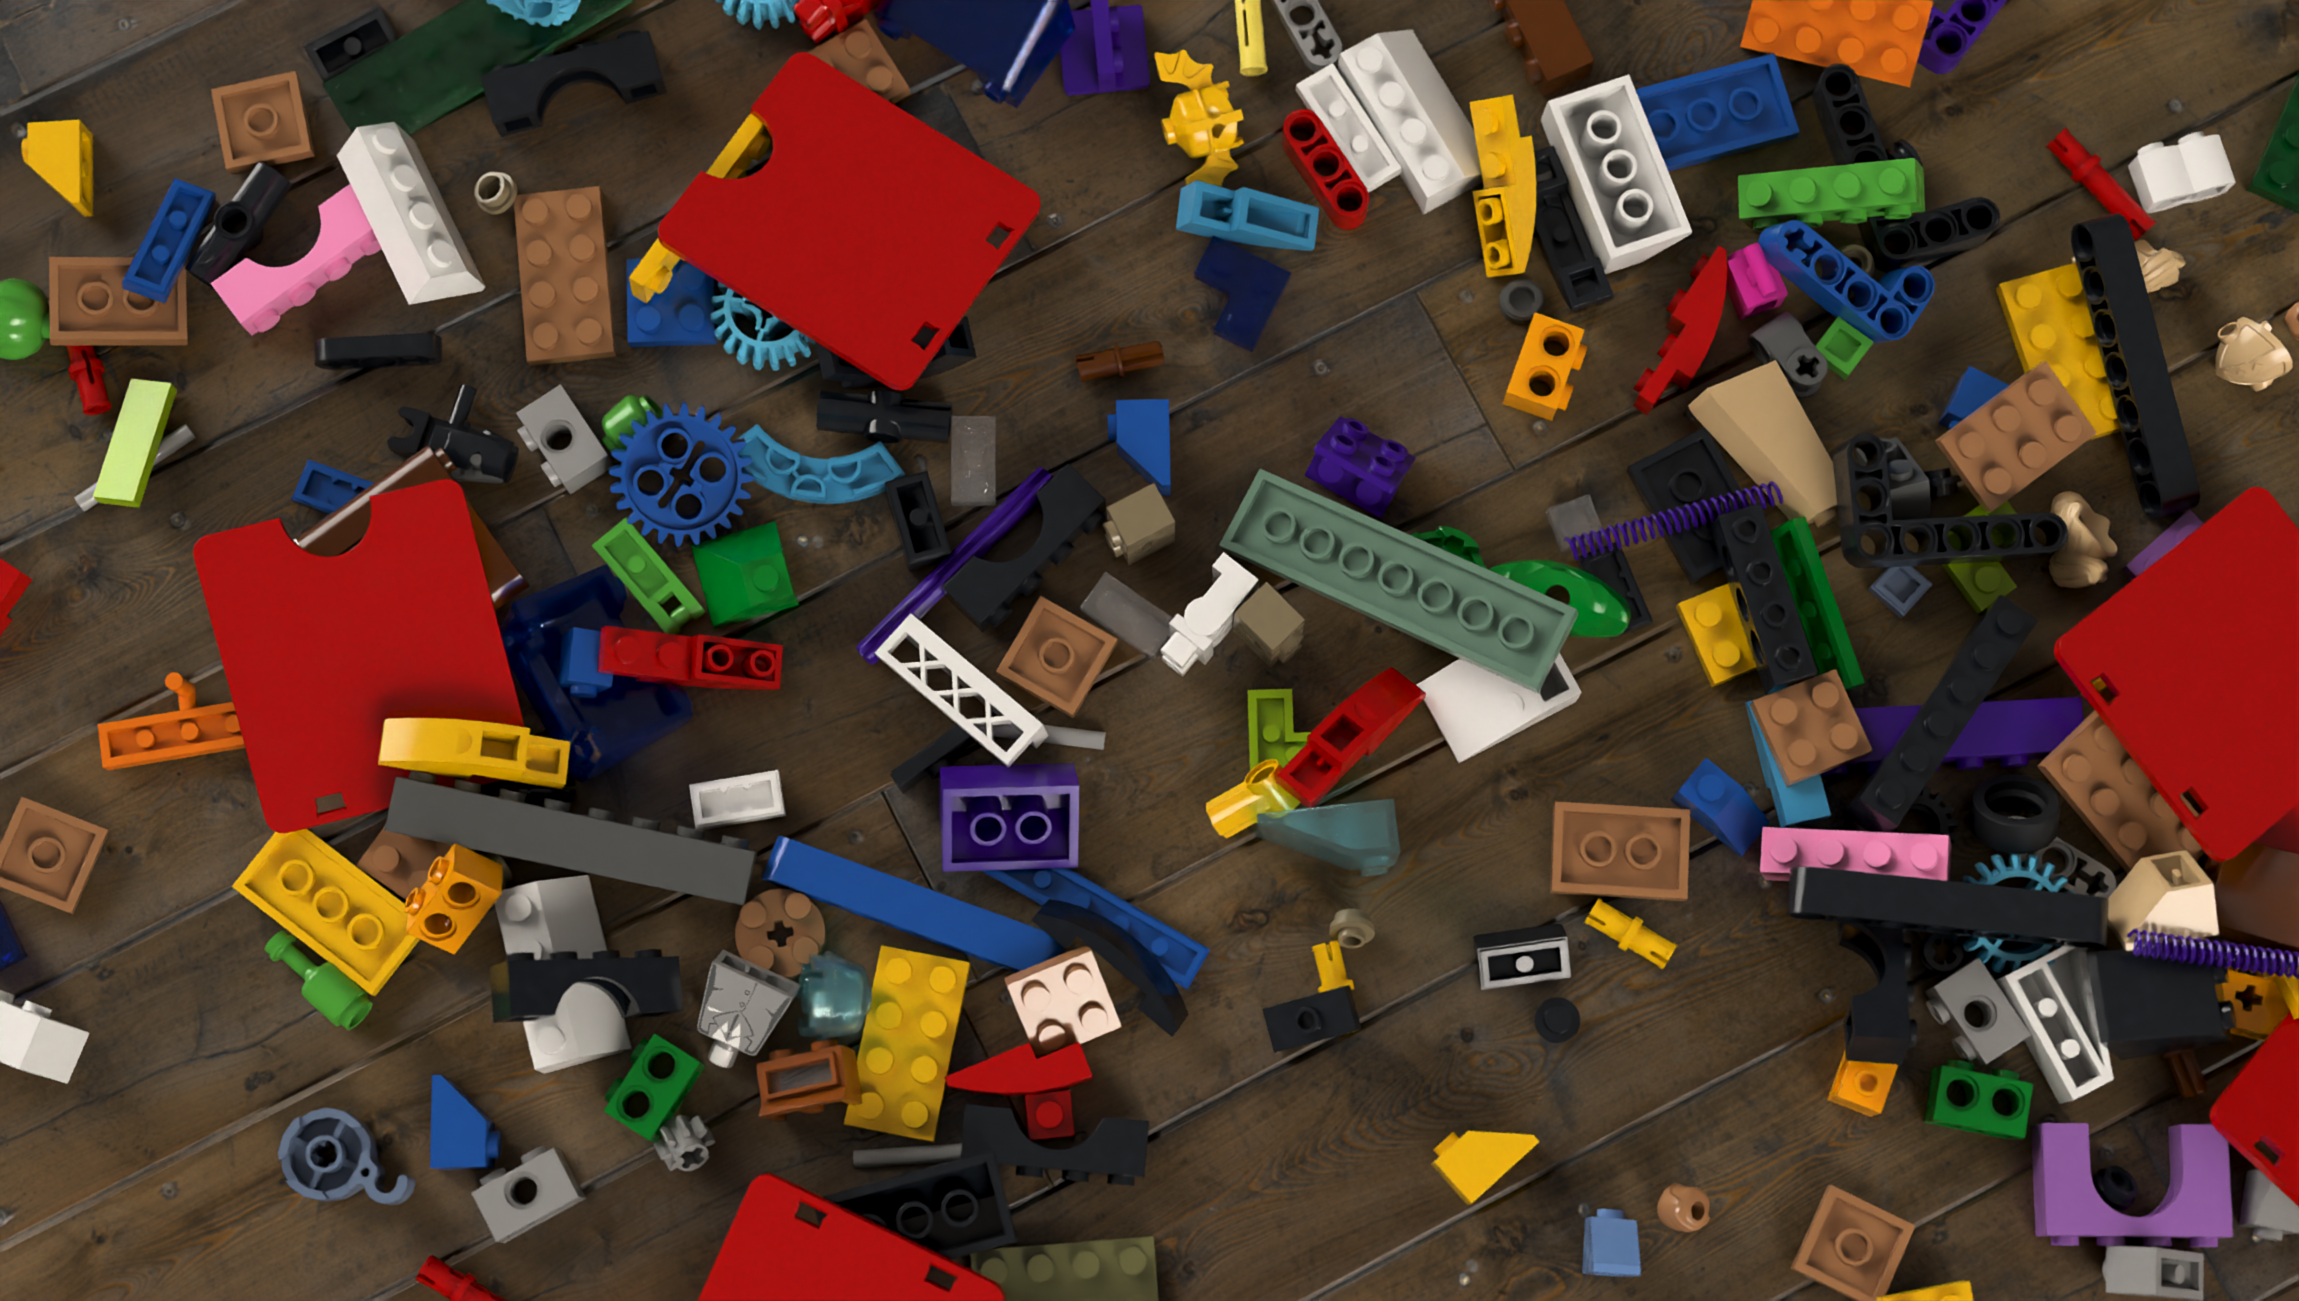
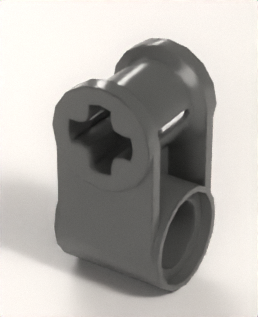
[1748,311,1828,399]

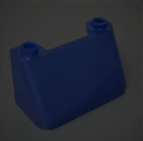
[875,0,1076,108]
[500,564,694,782]

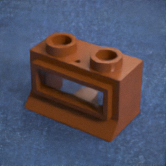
[756,1039,862,1122]

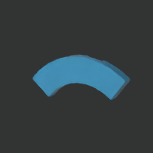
[736,424,906,504]

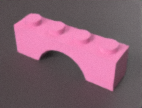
[211,184,382,336]
[1760,827,1952,881]

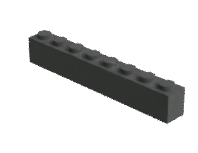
[384,770,757,905]

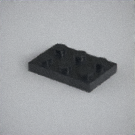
[1626,427,1751,585]

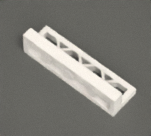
[875,613,1048,768]

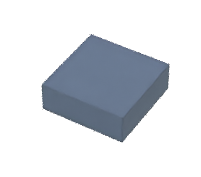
[1867,566,1932,619]

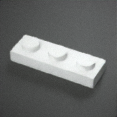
[1295,63,1402,193]

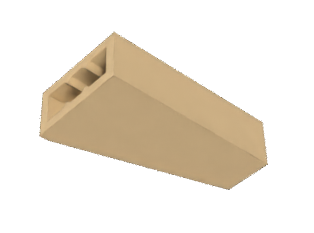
[1688,360,1838,528]

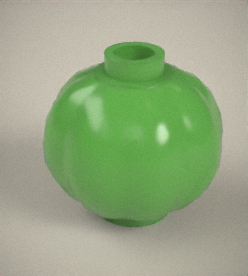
[0,278,50,360]

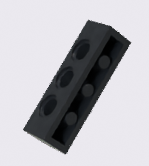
[1710,503,1818,695]

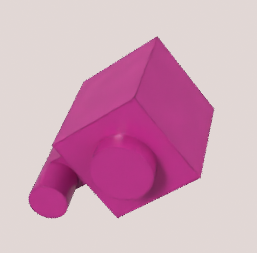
[1726,243,1788,321]

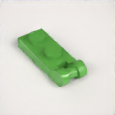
[592,518,706,635]

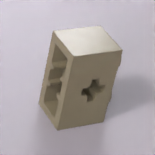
[1103,483,1175,566]
[1233,582,1305,668]

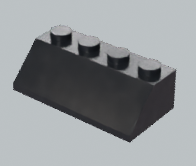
[815,1150,1017,1259]

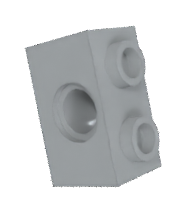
[516,384,614,495]
[1924,958,2031,1068]
[471,1145,586,1243]

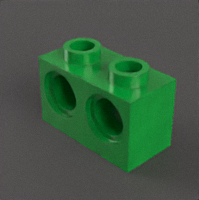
[604,1033,706,1143]
[1924,1060,2033,1141]

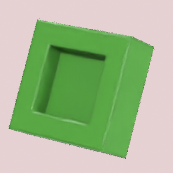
[1816,316,1874,380]

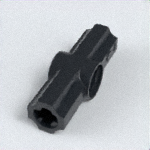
[185,162,292,289]
[816,390,953,444]

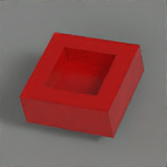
[1025,1090,1075,1141]

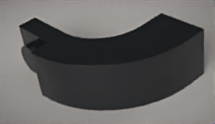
[815,316,977,389]

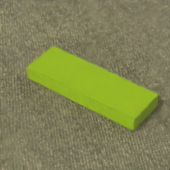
[93,378,177,508]

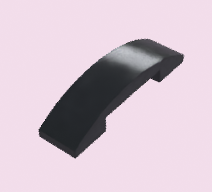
[1534,145,1614,311]
[1031,899,1189,1037]

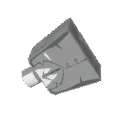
[697,950,801,1068]

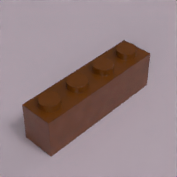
[1488,0,1595,96]

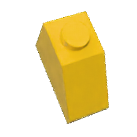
[22,120,93,217]
[1431,1131,1540,1205]

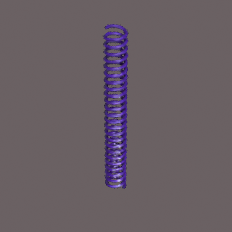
[1564,481,1784,561]
[2127,929,2299,979]

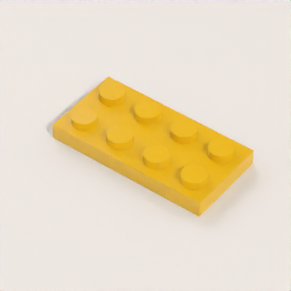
[1996,263,2121,441]
[231,828,420,996]
[844,945,971,1143]

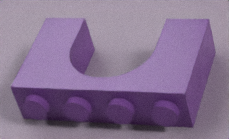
[2031,1123,2233,1247]

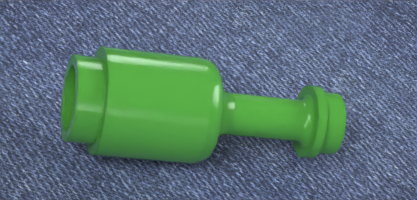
[265,930,373,1030]

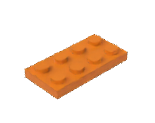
[1740,0,1934,87]

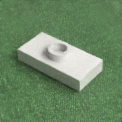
[689,770,786,830]

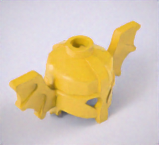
[1154,50,1244,187]

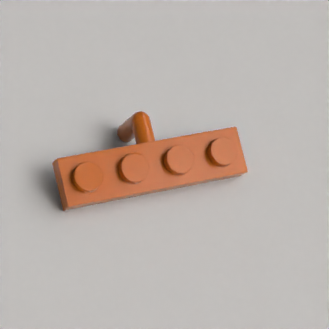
[98,672,245,771]

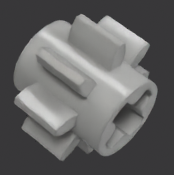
[654,1115,715,1171]

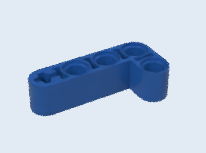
[1758,220,1935,343]

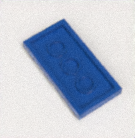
[1635,53,1800,172]

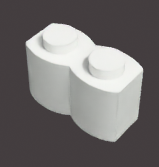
[2128,131,2236,213]

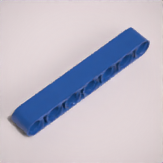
[762,836,1066,973]

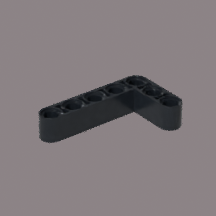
[1812,64,2000,272]
[1833,433,2068,569]

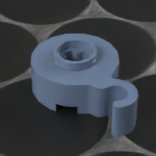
[278,1107,416,1205]

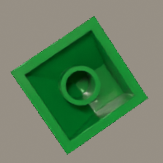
[691,521,799,629]

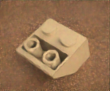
[2108,850,2219,951]

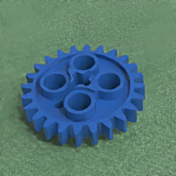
[609,401,754,546]

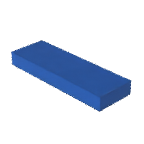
[122,178,216,304]

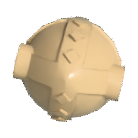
[2215,317,2293,391]

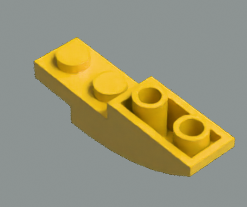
[1469,94,1536,277]
[378,718,570,789]

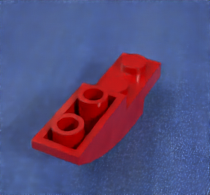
[1633,246,1727,416]
[597,626,783,690]
[1276,667,1426,810]

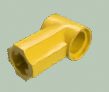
[1206,759,1300,839]

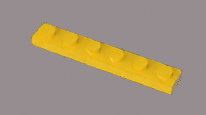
[629,113,770,304]

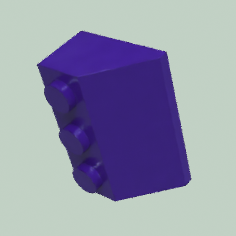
[939,763,1079,872]

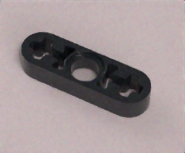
[314,333,442,370]

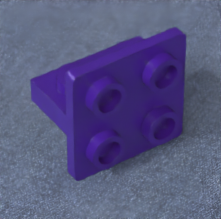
[1057,0,1150,96]
[1304,416,1416,518]

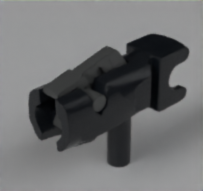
[387,384,519,483]

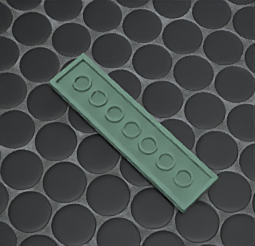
[1219,469,1579,693]

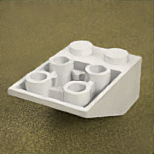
[1417,652,1582,764]

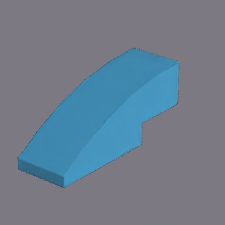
[1176,180,1319,251]
[1745,701,1831,828]

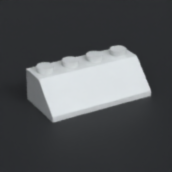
[1338,29,1483,214]
[1541,75,1692,274]
[337,122,486,305]
[494,875,632,1074]

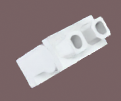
[1161,552,1259,677]

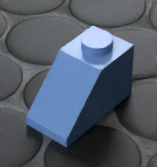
[1582,1209,1641,1277]

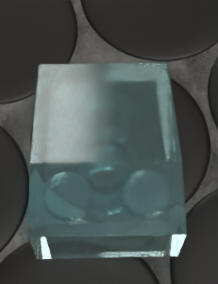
[1255,799,1401,876]

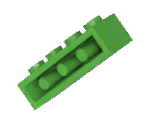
[1738,158,1925,232]

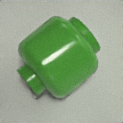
[602,395,667,452]

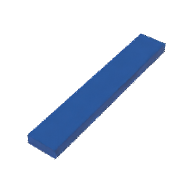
[979,868,1210,990]

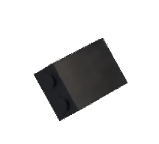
[2086,943,2237,1060]

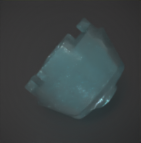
[797,951,872,1041]

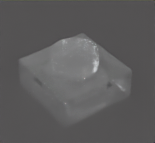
[1546,495,1604,553]

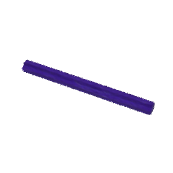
[856,467,1053,665]

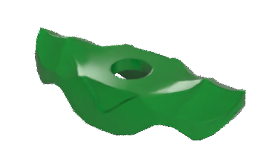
[1488,560,1631,638]

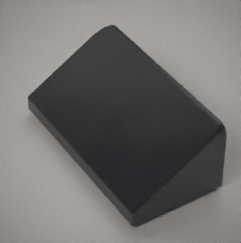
[303,4,401,85]
[885,471,952,571]
[1473,924,1571,990]

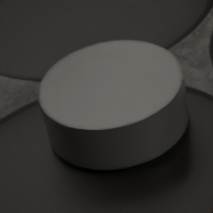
[1499,279,1544,325]

